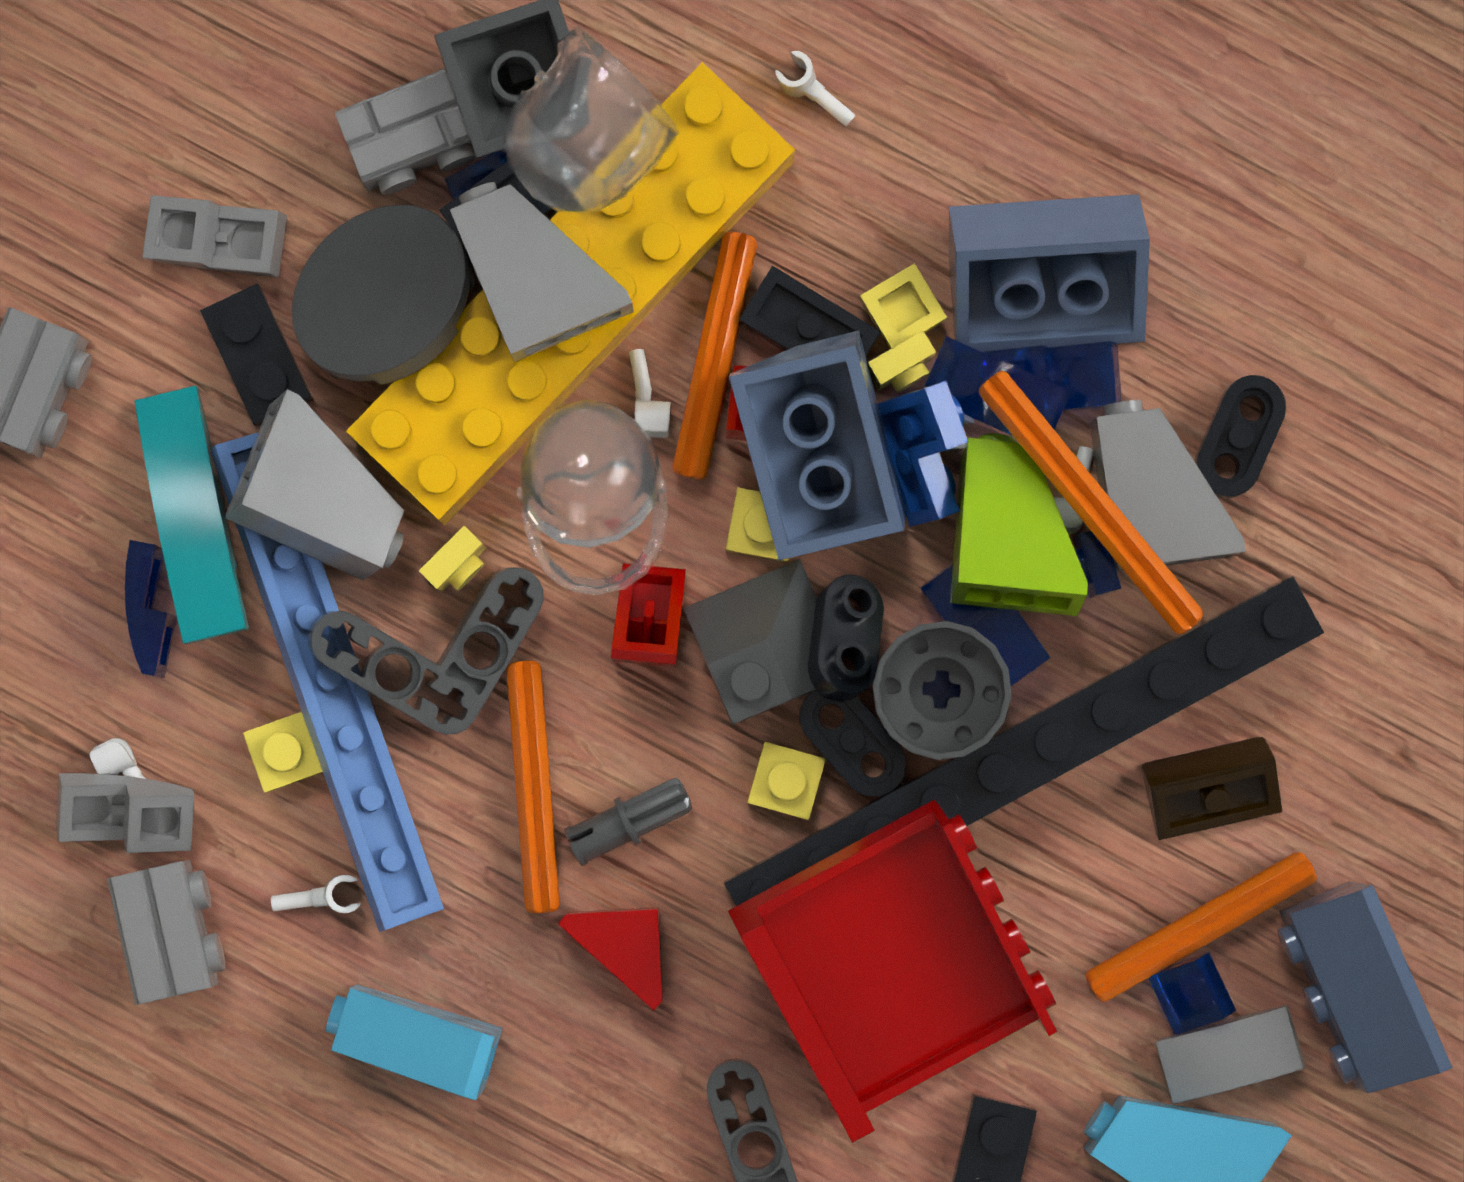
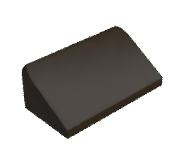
[1141,737,1282,840]

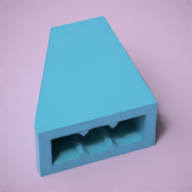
[326,984,503,1100]
[1083,1095,1292,1182]

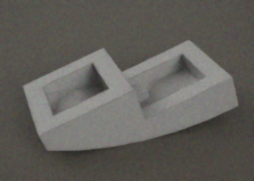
[142,195,287,278]
[56,773,194,853]
[1156,1005,1306,1104]

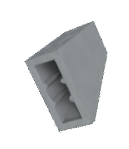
[450,182,634,362]
[224,389,404,580]
[1090,400,1246,573]

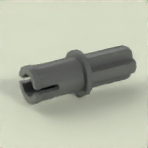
[564,778,692,866]

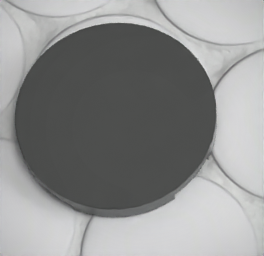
[292,205,475,385]

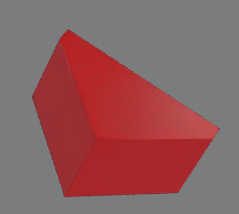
[611,563,686,668]
[558,907,663,1011]

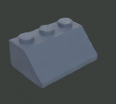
[949,194,1150,354]
[729,331,906,560]
[1277,881,1453,1093]

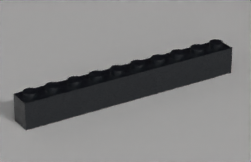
[724,576,1324,906]

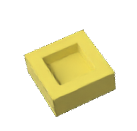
[859,263,947,350]
[868,330,936,393]
[726,487,789,563]
[419,526,486,592]
[243,712,323,793]
[747,741,826,820]

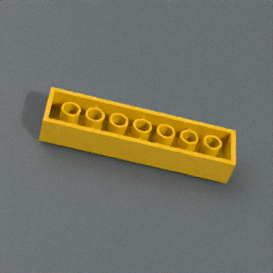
[346,62,795,526]

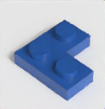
[878,381,968,527]

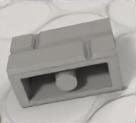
[335,68,476,195]
[0,307,92,458]
[107,860,226,1005]

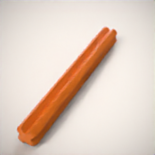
[978,371,1203,635]

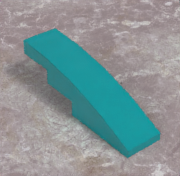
[134,385,249,645]

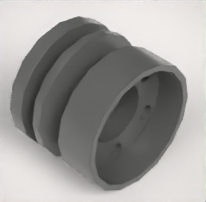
[873,621,1012,760]

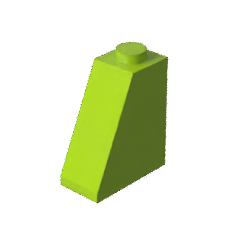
[950,433,1088,616]

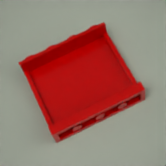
[728,799,1057,1143]

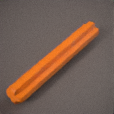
[672,232,757,480]
[506,660,560,914]
[1085,852,1317,1002]

